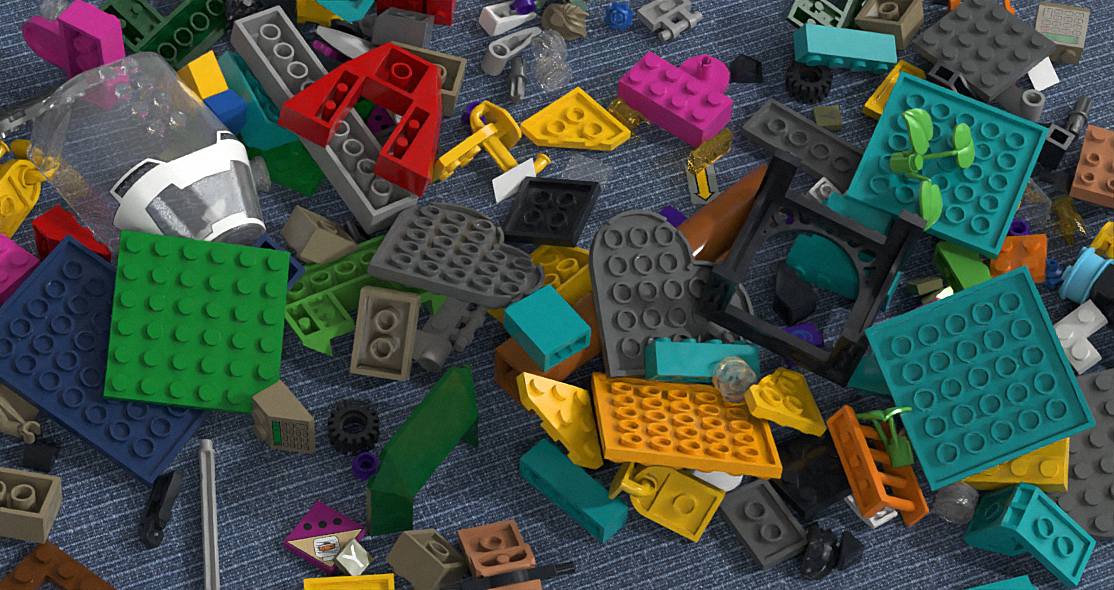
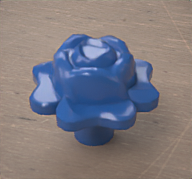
[604,1,634,31]
[1041,259,1064,288]

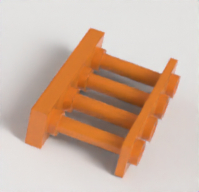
[826,405,929,526]

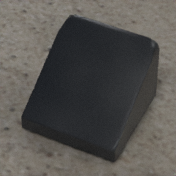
[730,54,763,83]

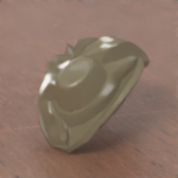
[541,2,590,41]

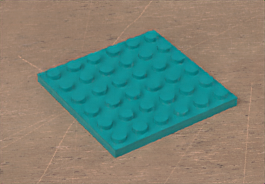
[845,71,1049,260]
[864,265,1096,492]

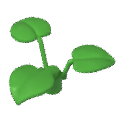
[890,109,975,231]
[855,407,915,468]

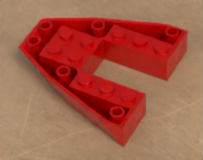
[277,42,442,197]

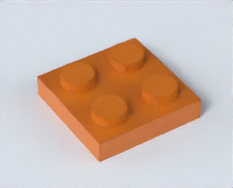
[990,234,1047,283]

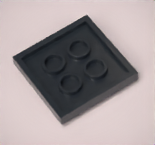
[501,176,602,248]
[767,429,853,520]

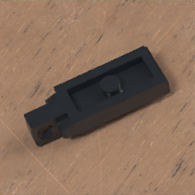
[138,470,184,549]

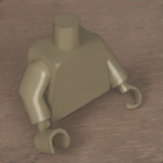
[0,383,41,444]

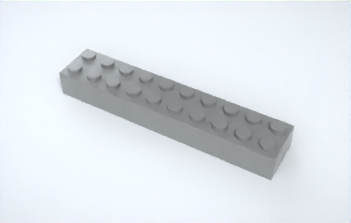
[230,5,418,235]

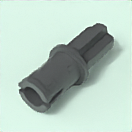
[507,57,528,103]
[1065,95,1092,141]

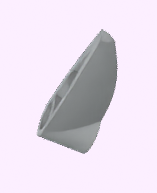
[315,26,378,60]
[481,26,542,76]
[995,85,1045,123]
[413,330,453,373]

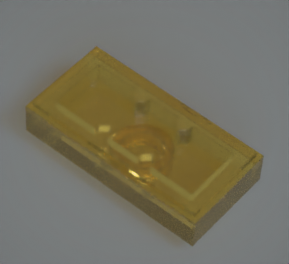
[687,128,733,175]

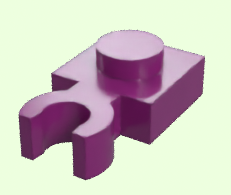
[312,40,349,63]

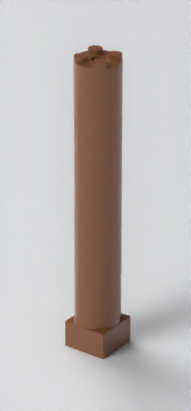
[494,164,792,416]

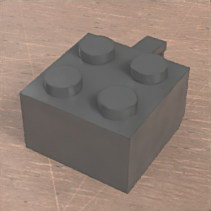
[358,7,435,49]

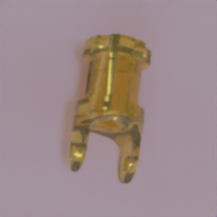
[608,97,652,140]
[1052,196,1087,245]

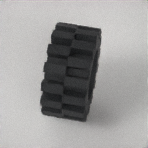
[785,61,833,104]
[328,401,380,456]

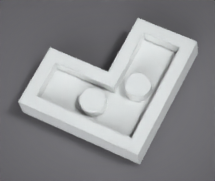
[1053,299,1108,375]

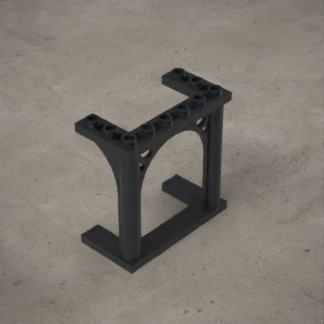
[694,147,928,388]

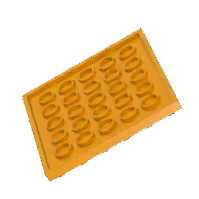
[591,372,783,480]

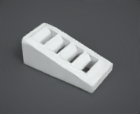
[479,0,536,37]

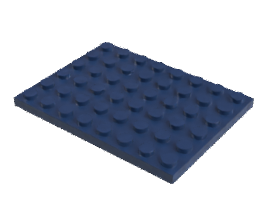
[0,234,213,489]

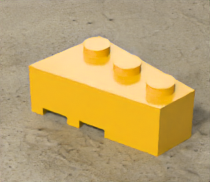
[155,50,228,112]

